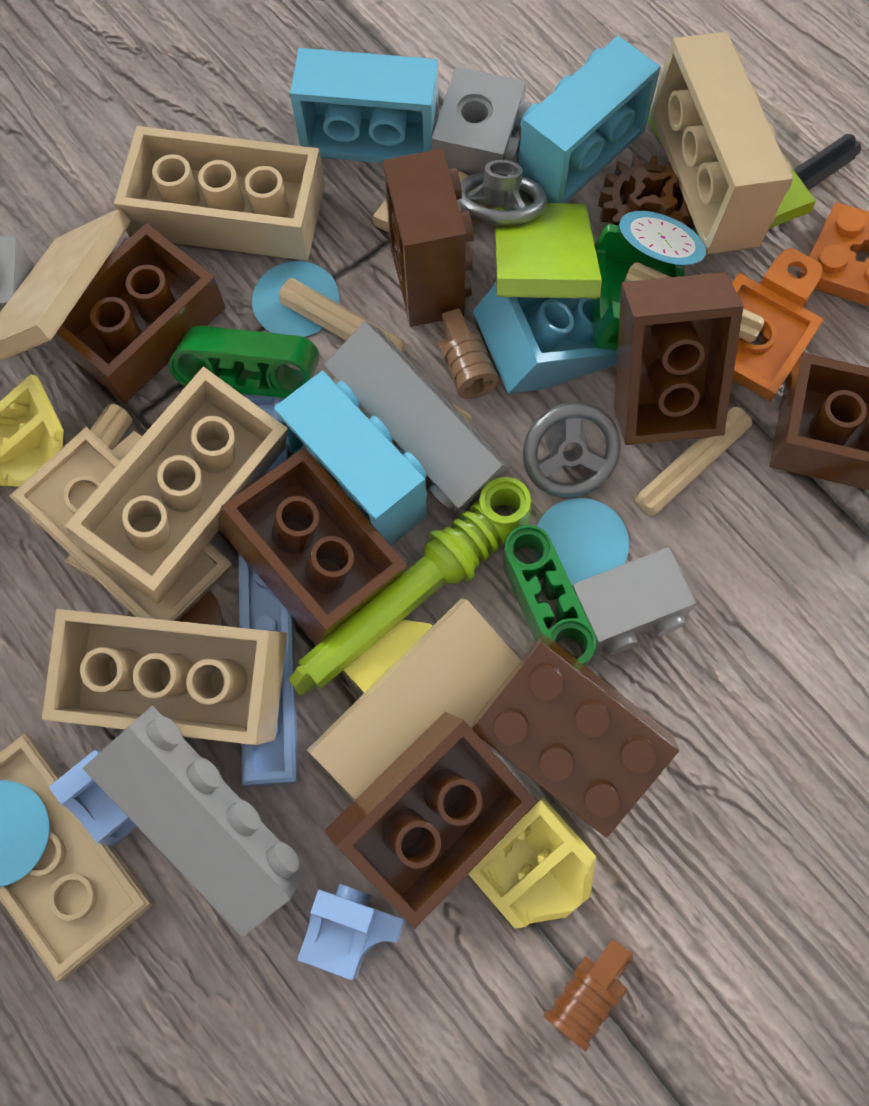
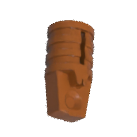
[543,939,633,1052]

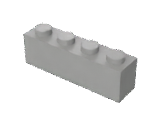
[324,321,512,510]
[82,705,306,938]

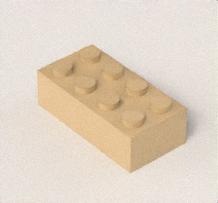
[650,32,793,254]
[114,126,325,261]
[64,367,288,604]
[42,609,287,745]

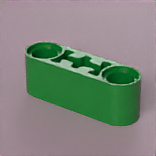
[169,326,320,398]
[503,525,596,667]

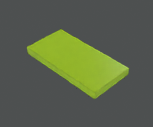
[494,203,602,299]

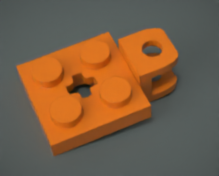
[800,202,869,306]
[732,248,824,402]

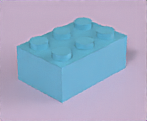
[518,35,661,203]
[290,48,439,163]
[274,370,428,546]

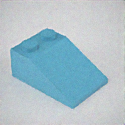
[473,283,617,394]

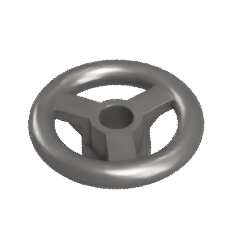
[457,160,547,226]
[522,402,621,498]

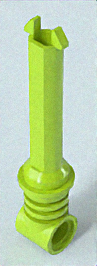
[288,477,531,696]

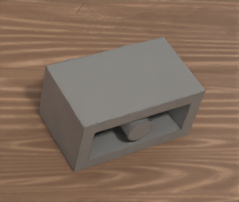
[572,547,697,655]

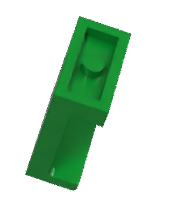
[591,224,685,351]

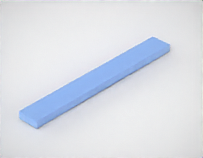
[238,393,299,787]

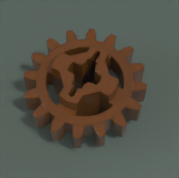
[598,155,694,230]

